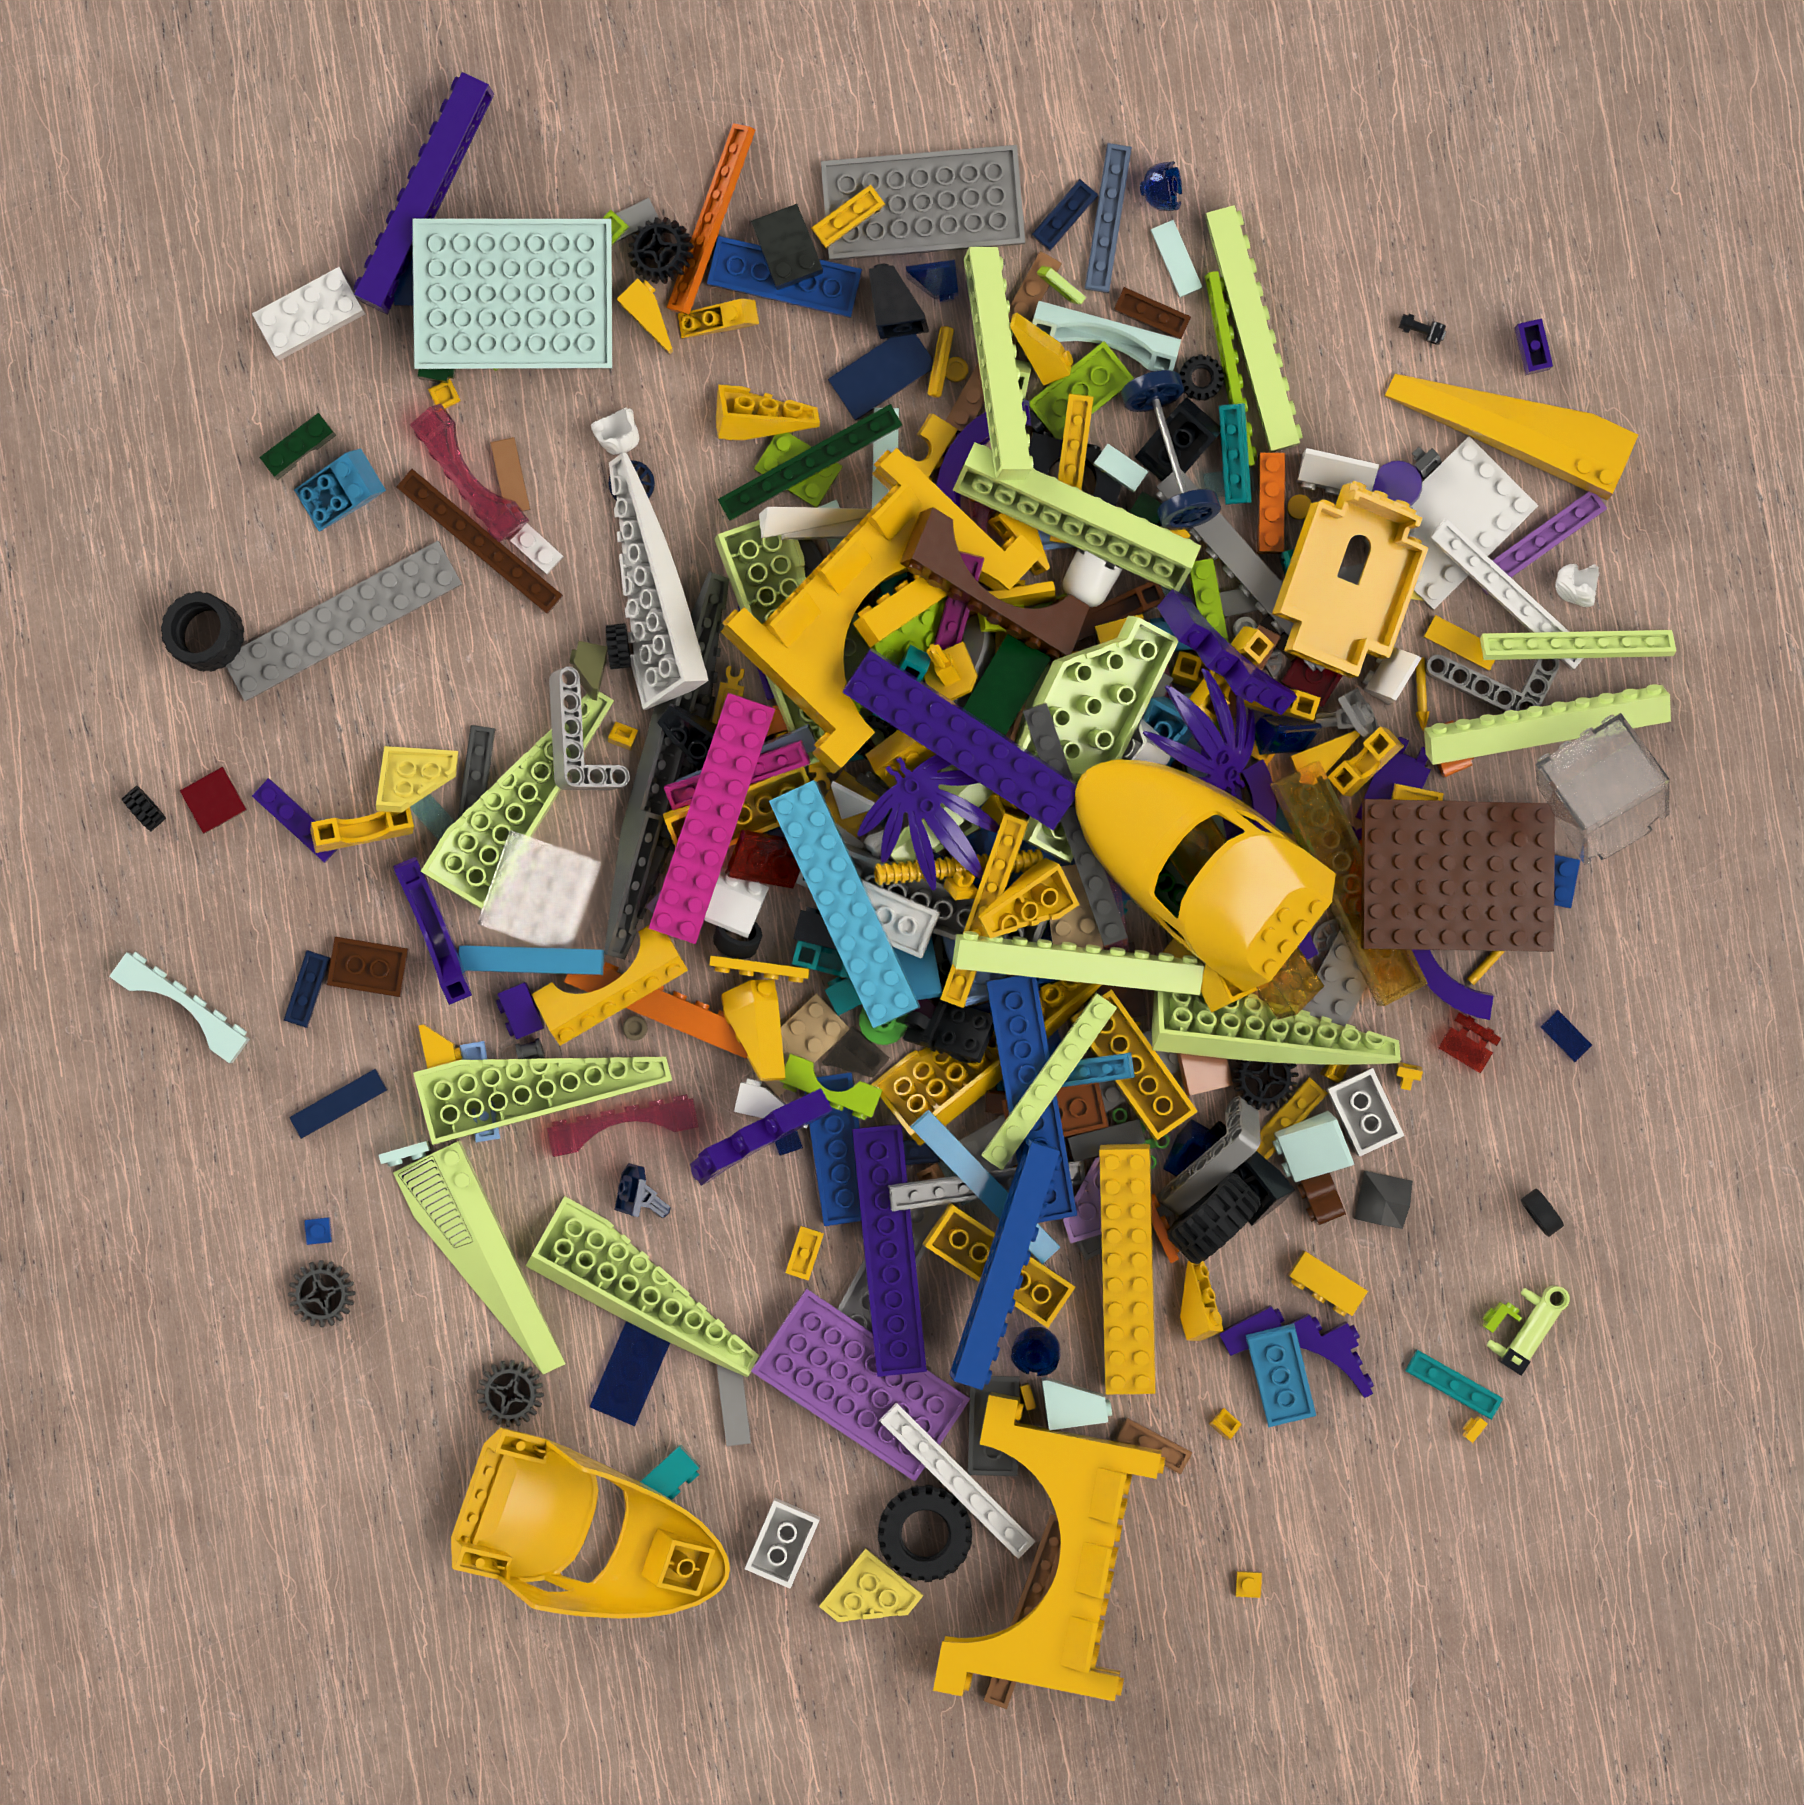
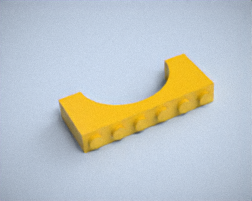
[531,925,688,1046]

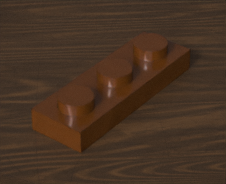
[1113,287,1191,339]

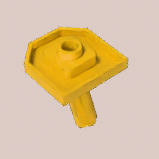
[924,641,978,701]

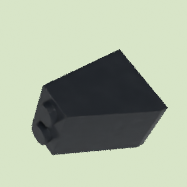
[869,263,929,339]

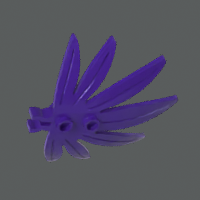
[1143,668,1255,797]
[857,754,1000,891]

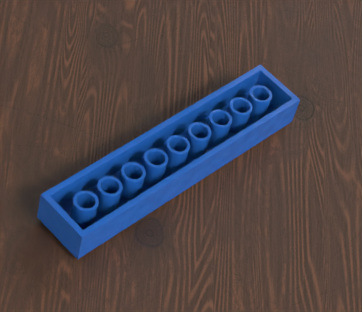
[949,1138,1062,1390]

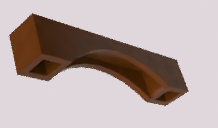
[1020,581,1165,651]

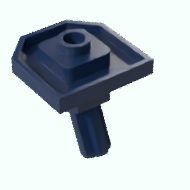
[614,1163,671,1218]

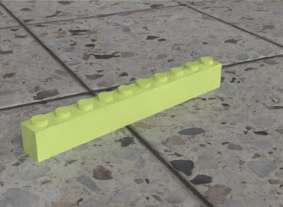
[1205,205,1303,453]
[963,247,1033,480]
[1424,684,1671,765]
[952,931,1204,995]

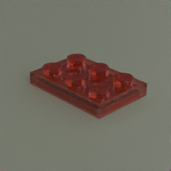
[725,829,800,889]

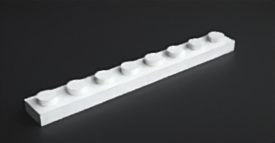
[1429,519,1584,670]
[879,1403,1036,1559]

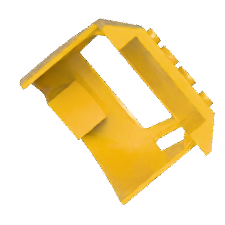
[1075,759,1336,992]
[451,1427,730,1619]

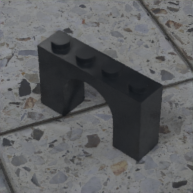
[1029,431,1122,507]

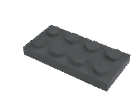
[968,1376,1020,1476]

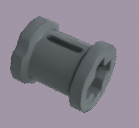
[515,1038,545,1059]

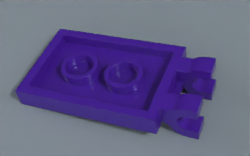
[1355,737,1431,820]

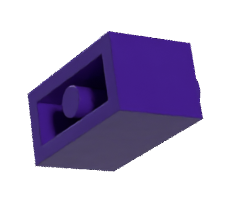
[1514,318,1553,376]
[496,982,545,1039]

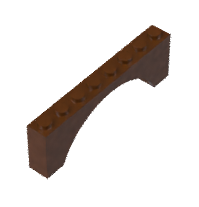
[900,507,1090,661]

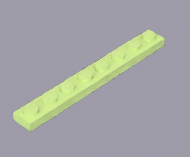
[1480,630,1676,660]
[981,993,1117,1170]

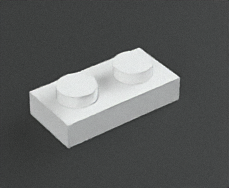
[510,523,564,575]

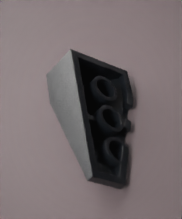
[657,703,717,771]
[1204,1121,1295,1226]

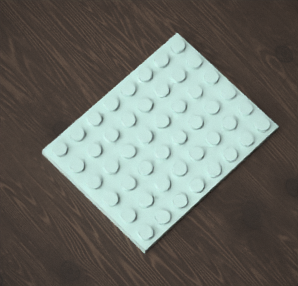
[412,219,612,369]

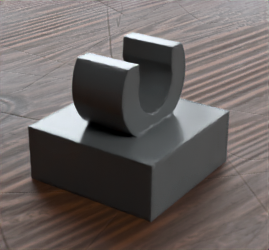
[1412,447,1442,480]

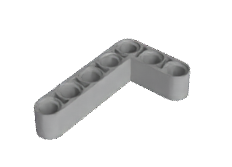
[1425,654,1560,712]
[549,666,630,790]
[1158,1096,1261,1216]

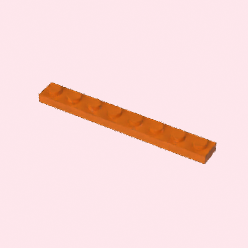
[666,123,756,315]

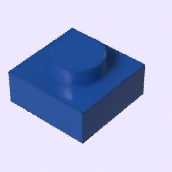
[304,1217,332,1245]

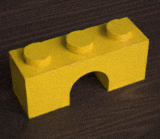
[906,413,958,480]
[1327,726,1404,797]

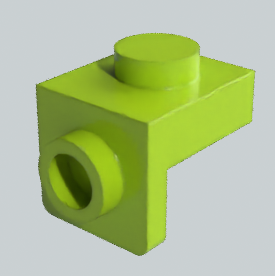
[1482,1302,1522,1333]

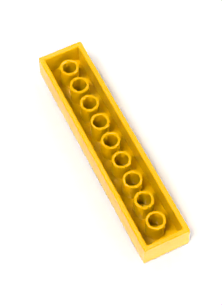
[1099,1144,1156,1395]

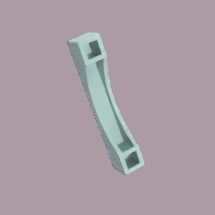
[1032,301,1181,371]
[109,951,250,1063]

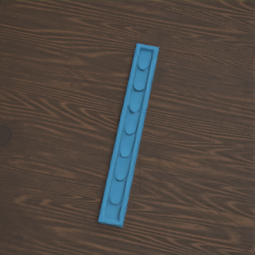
[910,1109,1061,1264]

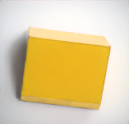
[608,722,638,751]
[1320,1064,1349,1083]
[1209,1408,1242,1440]

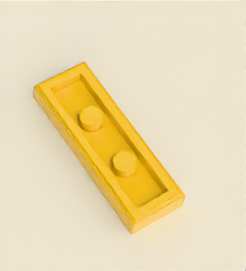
[811,184,885,249]
[1424,615,1495,671]

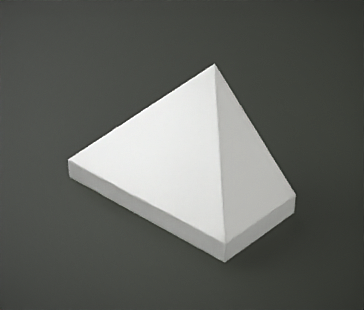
[831,781,875,819]

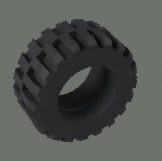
[1167,1172,1261,1264]
[878,1485,972,1582]

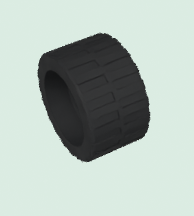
[161,591,244,672]

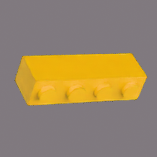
[853,575,947,648]

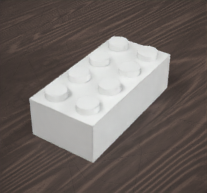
[252,267,365,361]

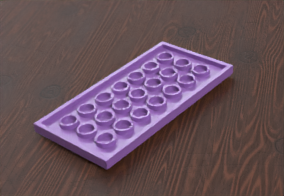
[751,1288,970,1481]

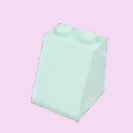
[1272,1111,1354,1182]
[1041,1377,1112,1430]

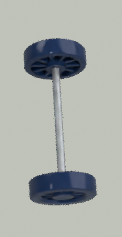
[1121,370,1221,530]

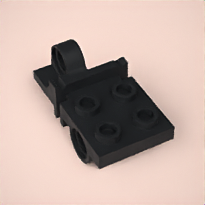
[903,997,994,1063]

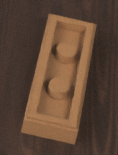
[490,437,531,515]
[1115,1417,1192,1474]

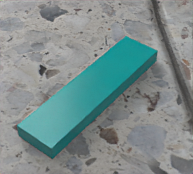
[1219,404,1251,505]
[1405,1350,1504,1420]

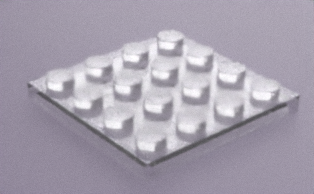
[477,830,601,949]

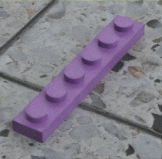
[1478,491,1607,595]

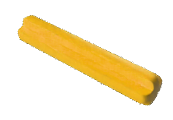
[927,326,954,398]

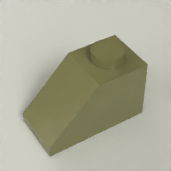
[569,641,608,701]

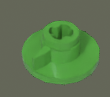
[859,1007,907,1045]

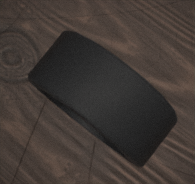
[713,922,763,959]
[1521,1188,1564,1237]

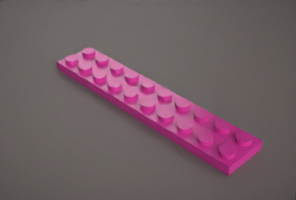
[649,692,776,944]

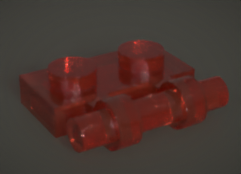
[1438,1012,1501,1074]

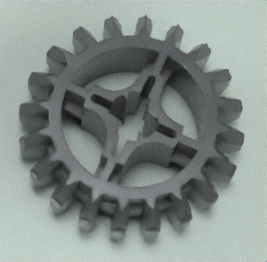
[288,1260,356,1328]
[477,1360,544,1427]

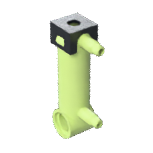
[1487,1285,1570,1376]

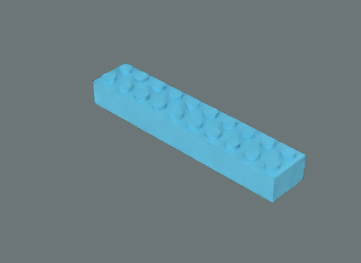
[769,780,920,1028]

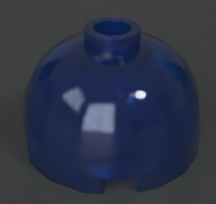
[1140,161,1182,211]
[1011,1327,1061,1376]

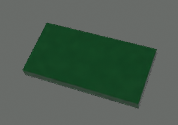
[964,634,1051,736]

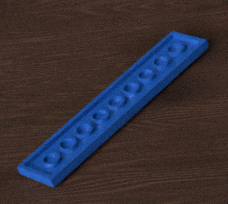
[986,975,1077,1223]

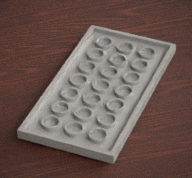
[821,145,1025,260]

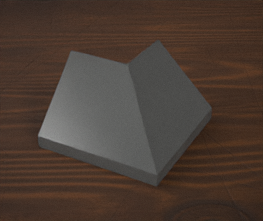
[1354,1171,1413,1229]

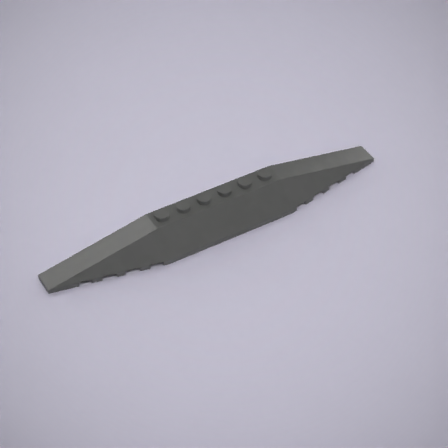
[604,572,729,960]

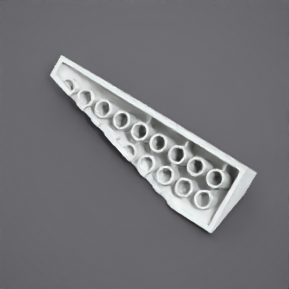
[609,452,709,710]

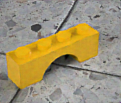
[1189,626,1274,722]
[310,807,414,853]

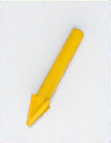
[1415,657,1430,731]
[1467,951,1505,985]

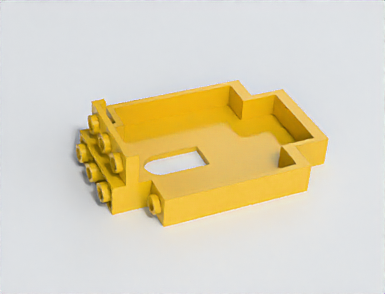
[1272,481,1429,678]

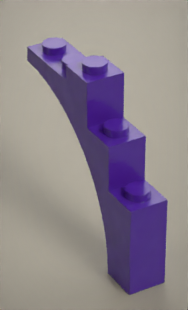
[1157,589,1297,715]
[690,1088,832,1186]
[1218,1305,1374,1398]

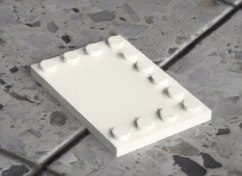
[1364,436,1538,610]

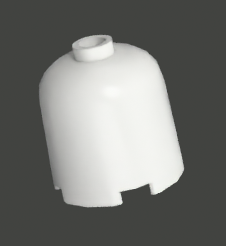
[1062,548,1123,607]

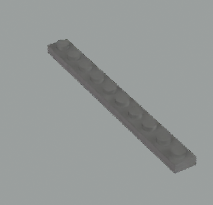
[1023,703,1128,946]

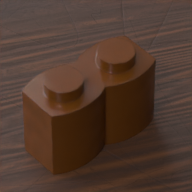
[1297,1172,1346,1225]

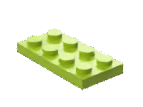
[1029,341,1135,440]
[871,596,947,665]

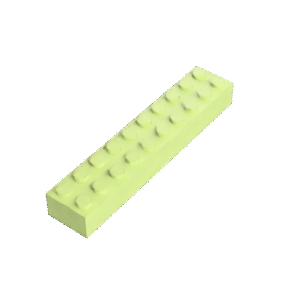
[953,442,1201,592]

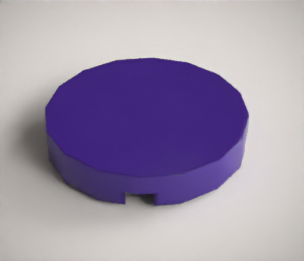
[1373,461,1422,507]

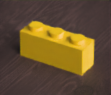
[1288,1250,1368,1317]

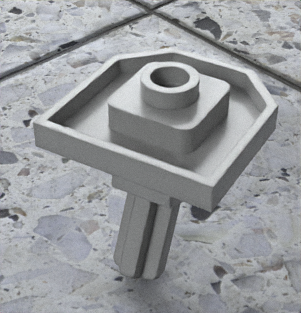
[1315,688,1378,739]

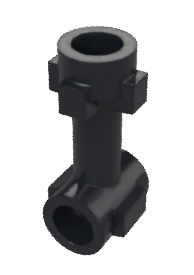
[1398,314,1446,345]

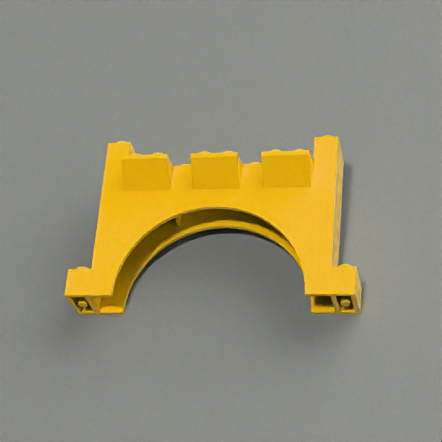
[721,447,1043,774]
[933,1392,1166,1701]

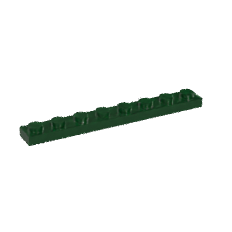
[718,404,903,521]

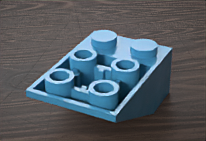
[294,448,386,532]

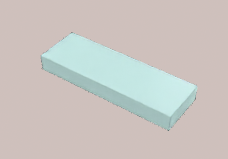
[1150,220,1203,298]

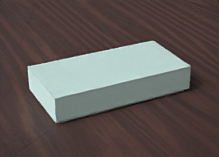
[1093,444,1149,493]

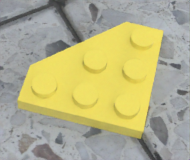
[376,746,459,812]
[819,1548,923,1622]

